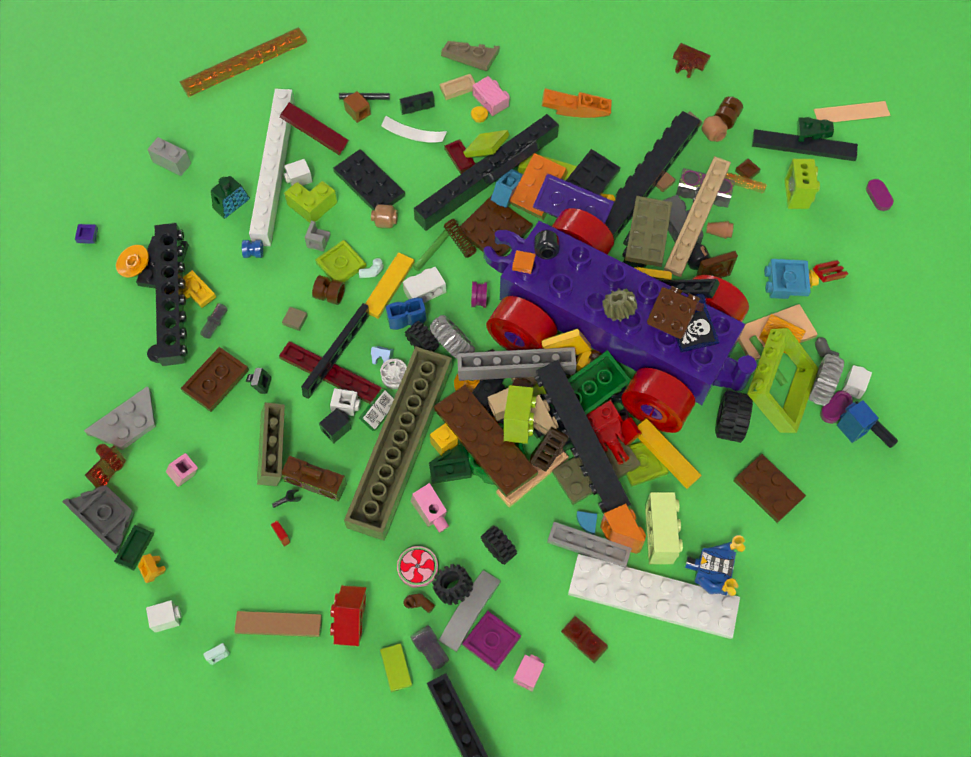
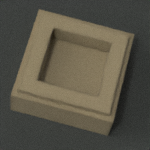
[282,307,308,331]

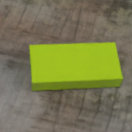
[380,643,412,692]

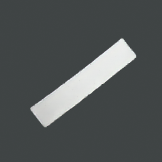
[381,116,447,142]

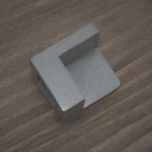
[305,221,330,252]

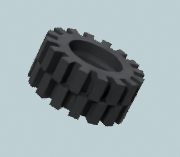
[405,321,439,352]
[480,525,517,565]
[432,564,473,605]

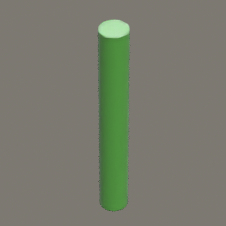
[413,229,451,271]
[749,335,788,386]

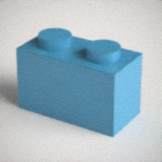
[491,169,523,207]

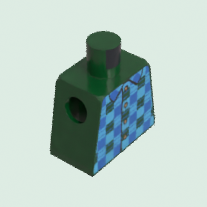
[211,176,250,219]

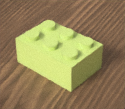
[645,492,683,564]

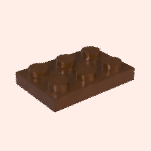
[181,347,249,412]
[734,454,806,523]

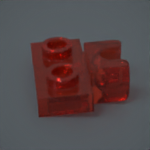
[673,43,711,78]

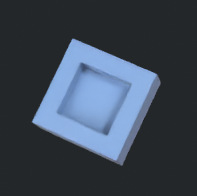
[371,346,394,366]

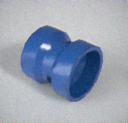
[242,240,263,258]

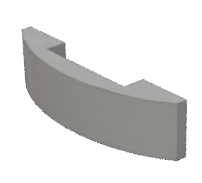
[439,570,501,652]

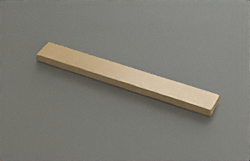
[664,156,731,277]

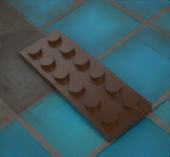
[434,385,538,498]

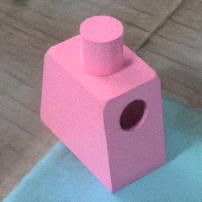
[411,483,449,533]

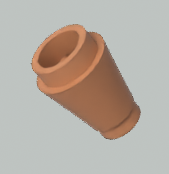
[706,221,734,239]

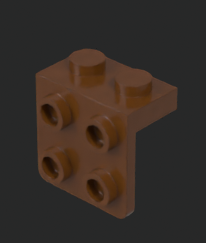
[647,286,705,339]

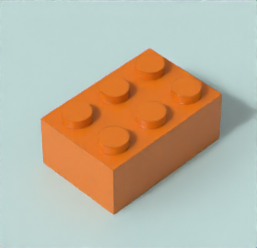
[510,153,568,220]

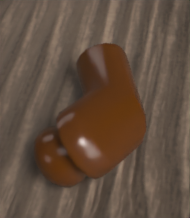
[403,593,435,613]

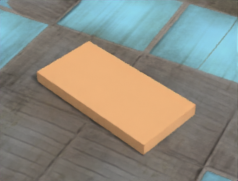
[738,304,818,360]

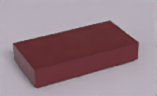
[444,139,476,174]

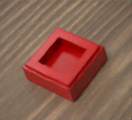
[622,418,642,446]
[270,521,290,547]

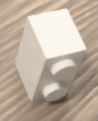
[403,267,446,303]

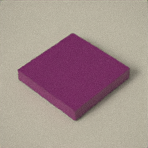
[462,611,521,671]

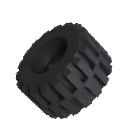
[715,390,753,443]

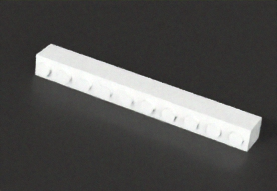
[249,89,295,246]

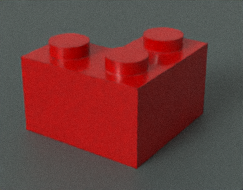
[330,585,366,646]

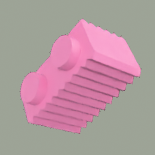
[473,76,510,116]

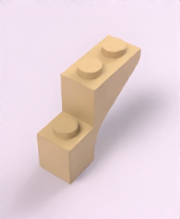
[488,388,558,438]

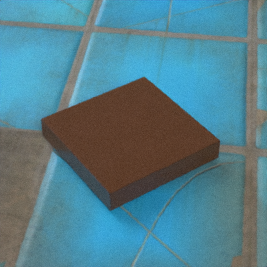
[696,251,738,278]

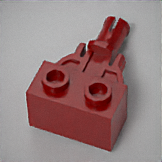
[586,400,629,465]

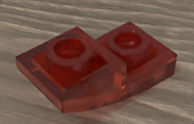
[561,616,608,664]

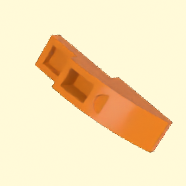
[542,89,612,118]

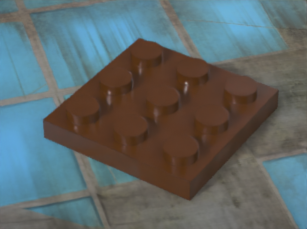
[457,195,533,256]

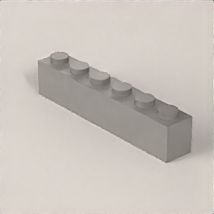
[457,347,576,381]

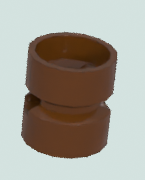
[714,96,743,129]
[312,275,345,305]

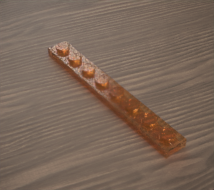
[179,27,307,97]

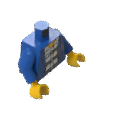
[685,535,745,596]

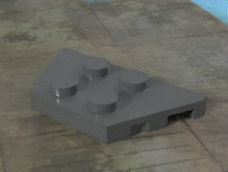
[62,485,134,554]

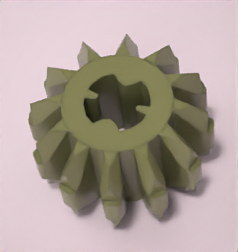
[602,288,637,322]

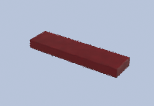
[280,102,349,155]

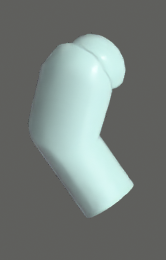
[359,258,384,278]

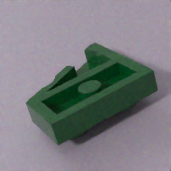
[429,442,471,484]

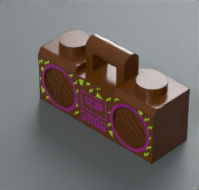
[281,456,347,502]

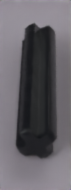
[855,401,898,448]

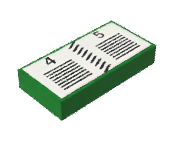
[359,389,394,431]

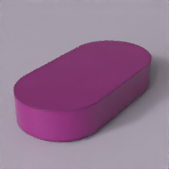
[866,179,894,211]
[820,391,853,424]

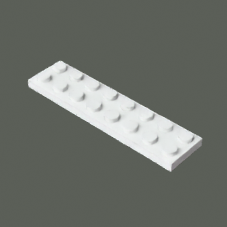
[568,554,740,639]

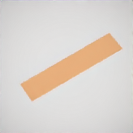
[814,101,891,122]

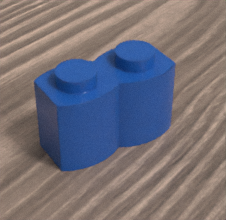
[386,298,426,330]

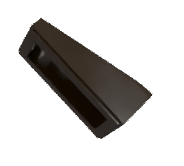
[530,427,569,472]

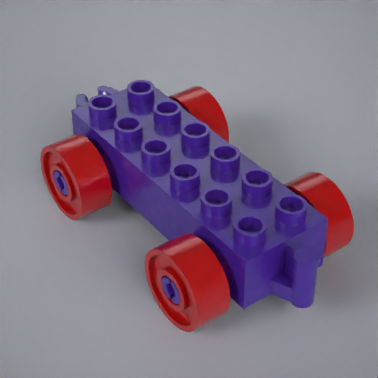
[484,208,757,433]

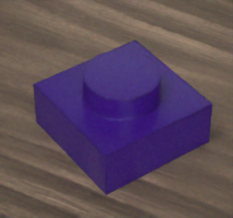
[75,224,98,244]

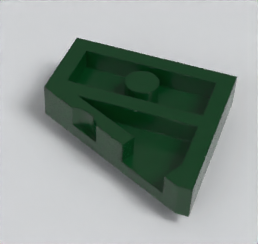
[797,117,834,142]

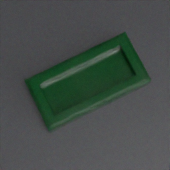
[114,525,154,571]

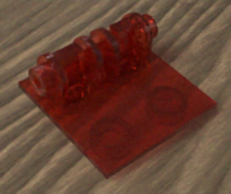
[85,444,126,488]

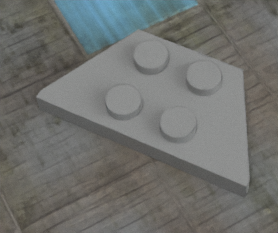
[84,386,156,450]

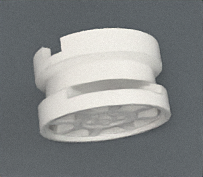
[380,359,407,389]

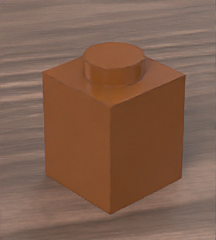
[343,91,371,123]

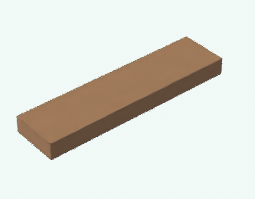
[234,611,322,637]

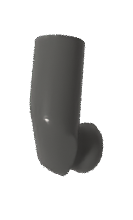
[815,337,839,358]

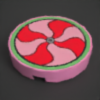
[397,546,438,588]

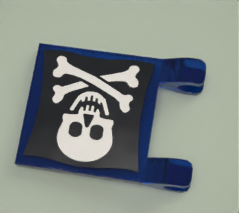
[675,294,720,352]

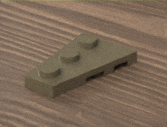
[441,41,500,71]

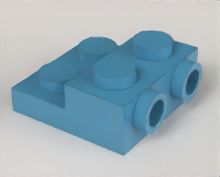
[764,259,811,299]

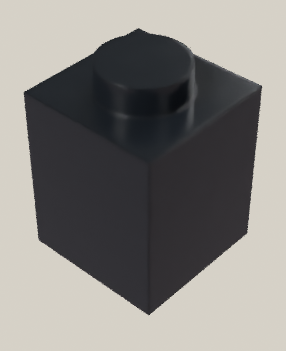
[319,408,351,444]

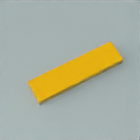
[365,252,415,319]
[637,418,702,489]

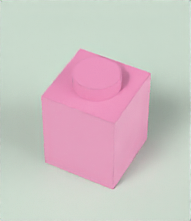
[166,453,198,487]
[513,655,544,692]

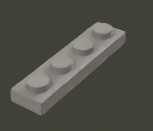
[547,522,632,568]

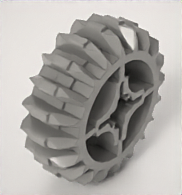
[430,315,475,359]
[809,354,844,406]

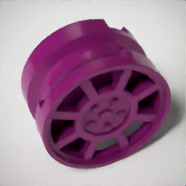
[471,281,487,308]

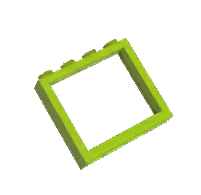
[747,328,819,433]

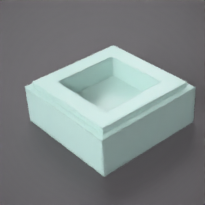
[203,643,230,665]

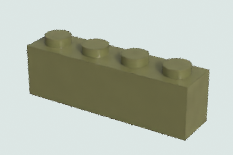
[257,402,285,486]

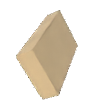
[440,74,476,100]

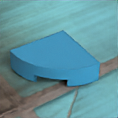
[577,511,597,535]

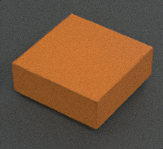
[512,250,535,274]

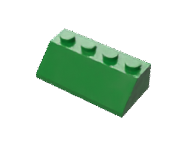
[550,350,631,415]

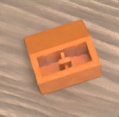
[600,504,646,554]

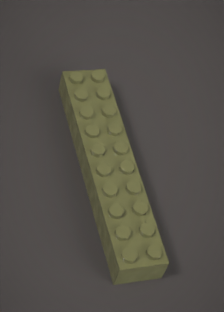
[344,346,452,541]

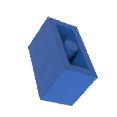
[837,400,879,443]

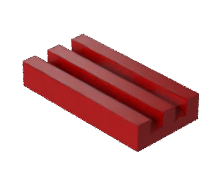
[813,260,849,283]

